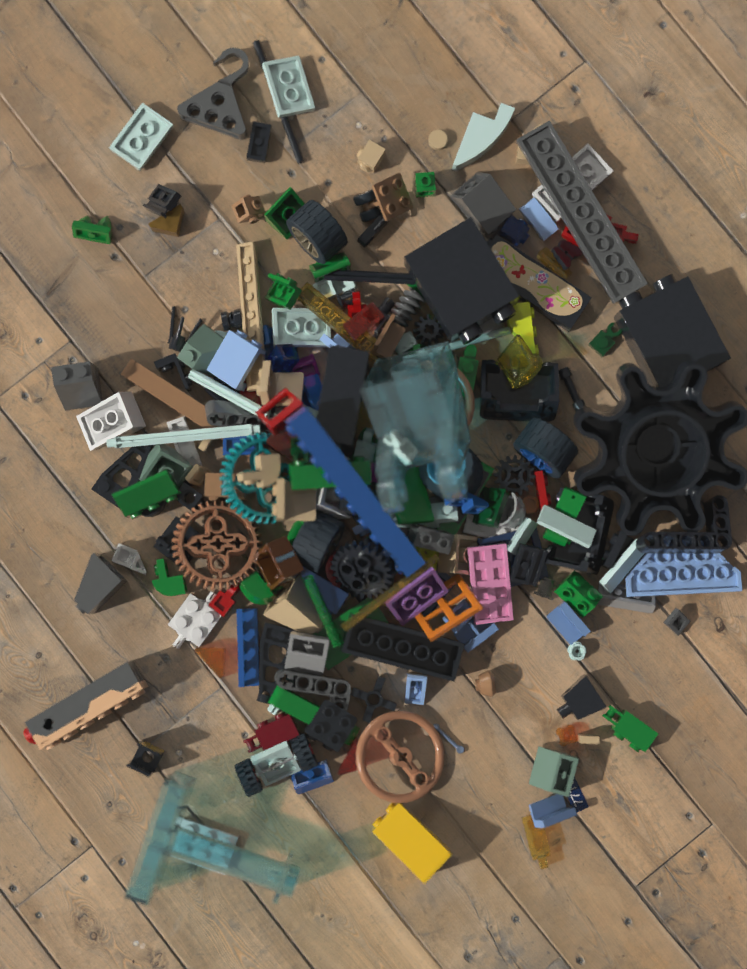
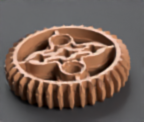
[172,500,263,591]

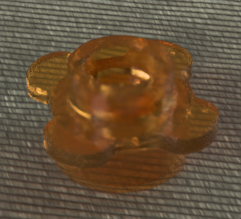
[556,724,578,746]

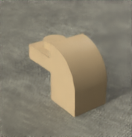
[237,454,280,488]

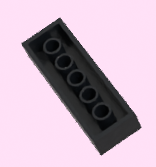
[340,612,465,682]

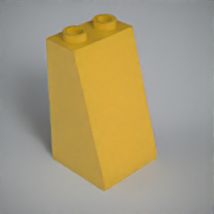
[372,802,452,884]

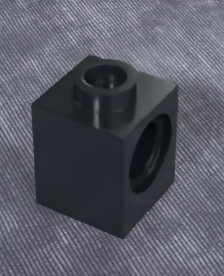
[176,482,205,511]

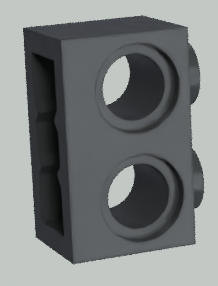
[407,524,455,555]

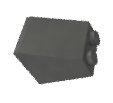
[449,172,516,234]
[51,361,103,411]
[74,553,127,614]

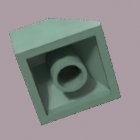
[177,324,224,377]
[140,444,193,488]

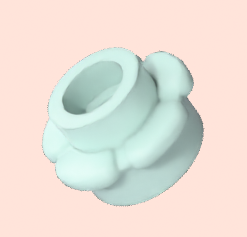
[567,642,587,661]

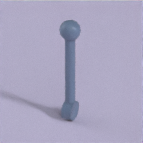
[433,723,464,754]

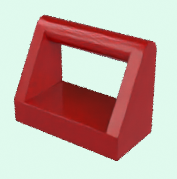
[255,388,304,436]

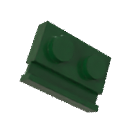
[472,487,510,528]

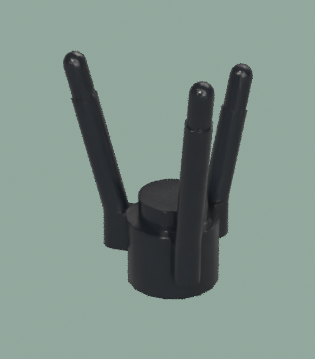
[168,306,203,352]

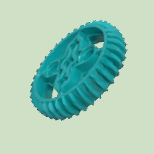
[219,432,301,524]

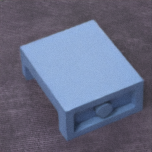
[207,330,266,391]

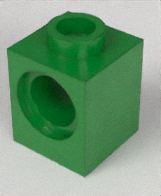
[415,172,436,198]

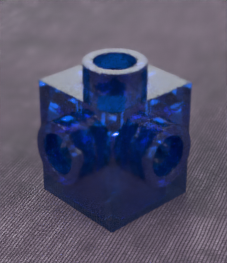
[267,344,300,373]

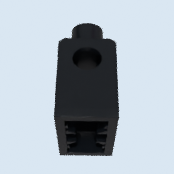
[556,675,607,720]

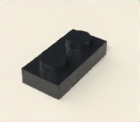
[246,122,272,163]

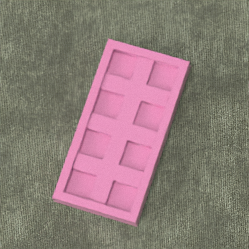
[467,543,513,625]

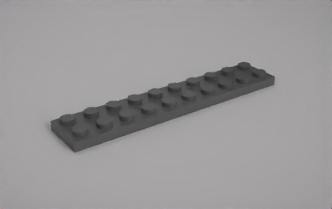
[516,120,648,304]

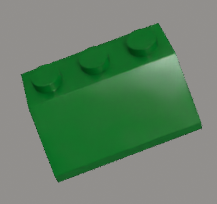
[112,470,181,519]

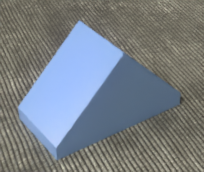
[405,673,427,705]

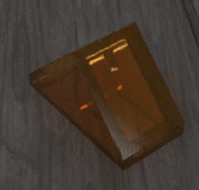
[194,647,226,679]

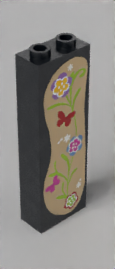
[487,235,592,332]

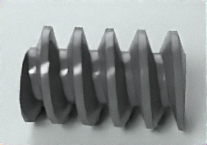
[388,288,426,328]

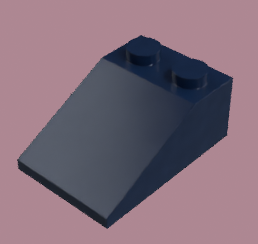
[300,566,349,615]

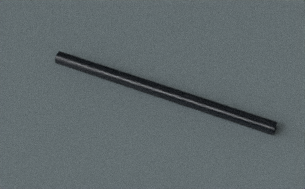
[253,40,304,164]

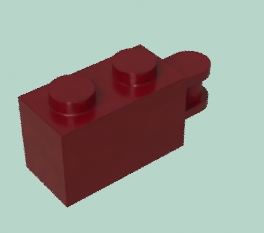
[243,712,300,753]

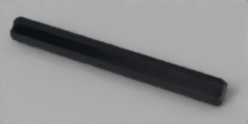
[324,270,416,285]

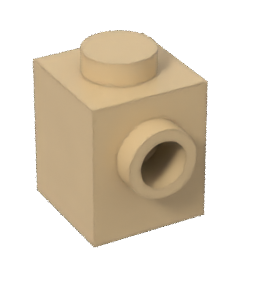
[356,140,386,173]

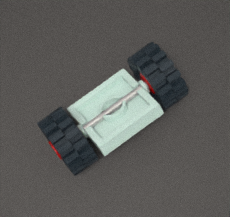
[234,733,318,797]

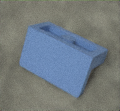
[546,602,591,645]
[529,794,577,828]

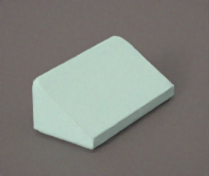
[507,517,538,555]

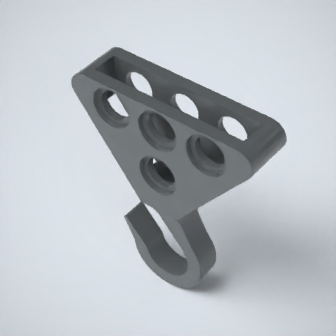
[177,48,249,140]

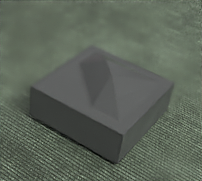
[663,608,690,636]

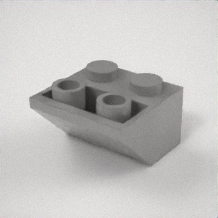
[284,631,329,676]

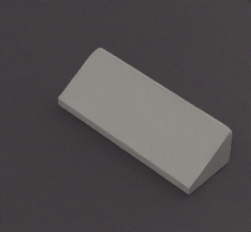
[597,581,656,613]

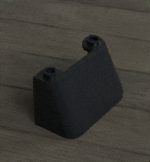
[479,359,559,422]
[544,487,614,575]

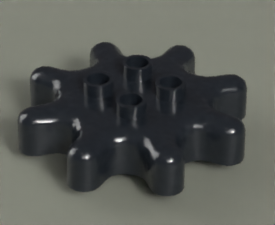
[573,360,747,536]

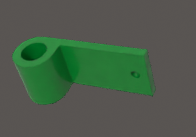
[542,487,587,547]

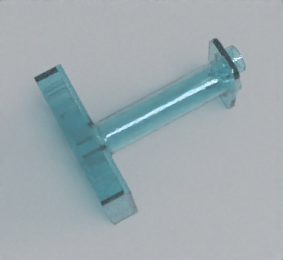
[124,771,301,906]

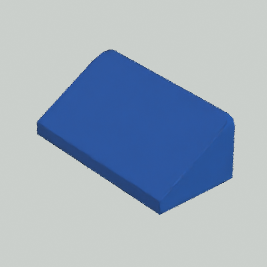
[291,760,334,794]

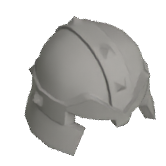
[499,492,526,529]

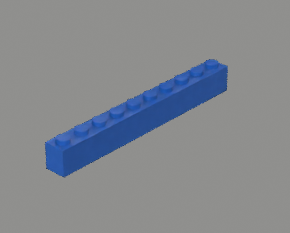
[285,406,426,578]

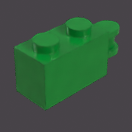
[452,344,479,400]
[602,705,659,753]

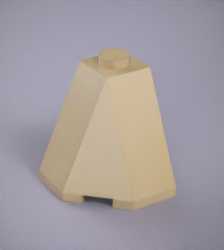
[263,574,326,634]

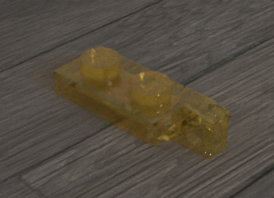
[521,815,551,869]

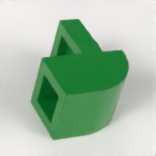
[152,558,188,596]
[239,571,284,605]

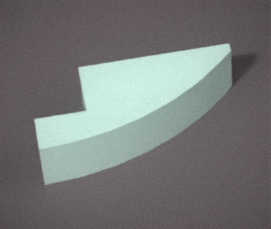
[452,103,515,171]

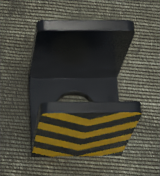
[126,740,165,777]

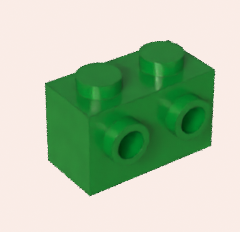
[554,570,603,618]

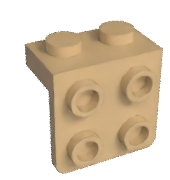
[257,361,304,406]
[272,479,316,521]

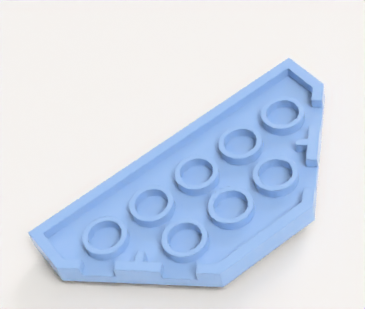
[625,539,742,597]

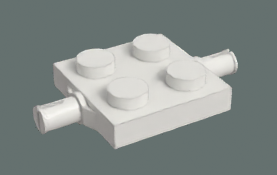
[168,591,221,649]

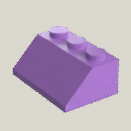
[384,567,449,626]

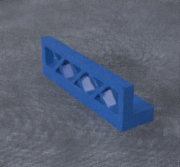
[237,608,259,687]

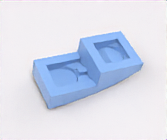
[519,198,559,240]
[319,333,356,349]

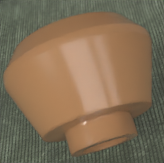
[474,670,496,697]

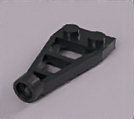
[91,433,154,509]
[256,622,298,704]

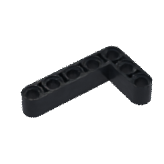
[636,495,732,554]

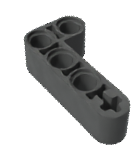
[205,400,285,431]
[274,669,351,711]

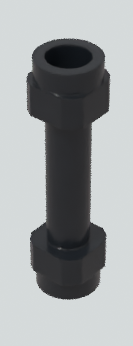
[559,367,586,411]

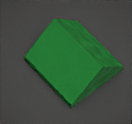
[264,187,305,240]

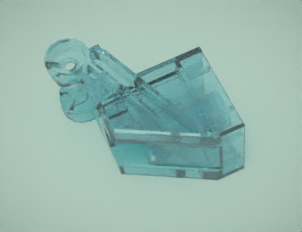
[360,341,471,514]

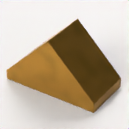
[148,204,185,237]

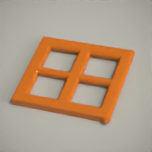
[415,574,483,642]

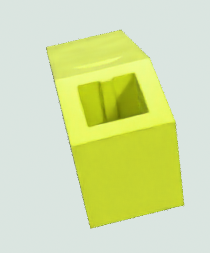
[507,302,539,362]

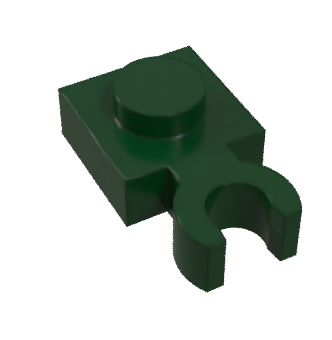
[588,322,622,357]
[290,437,311,463]

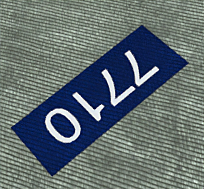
[567,776,589,813]

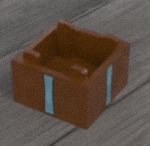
[254,536,304,590]

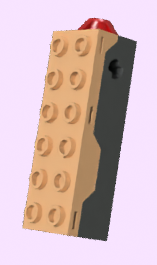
[23,660,148,750]

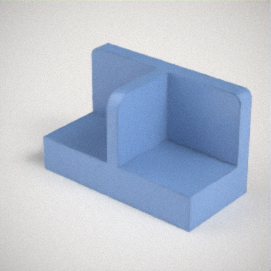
[454,618,499,653]

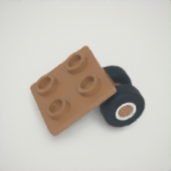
[353,173,413,222]

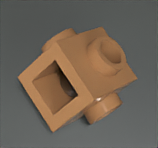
[232,195,266,224]

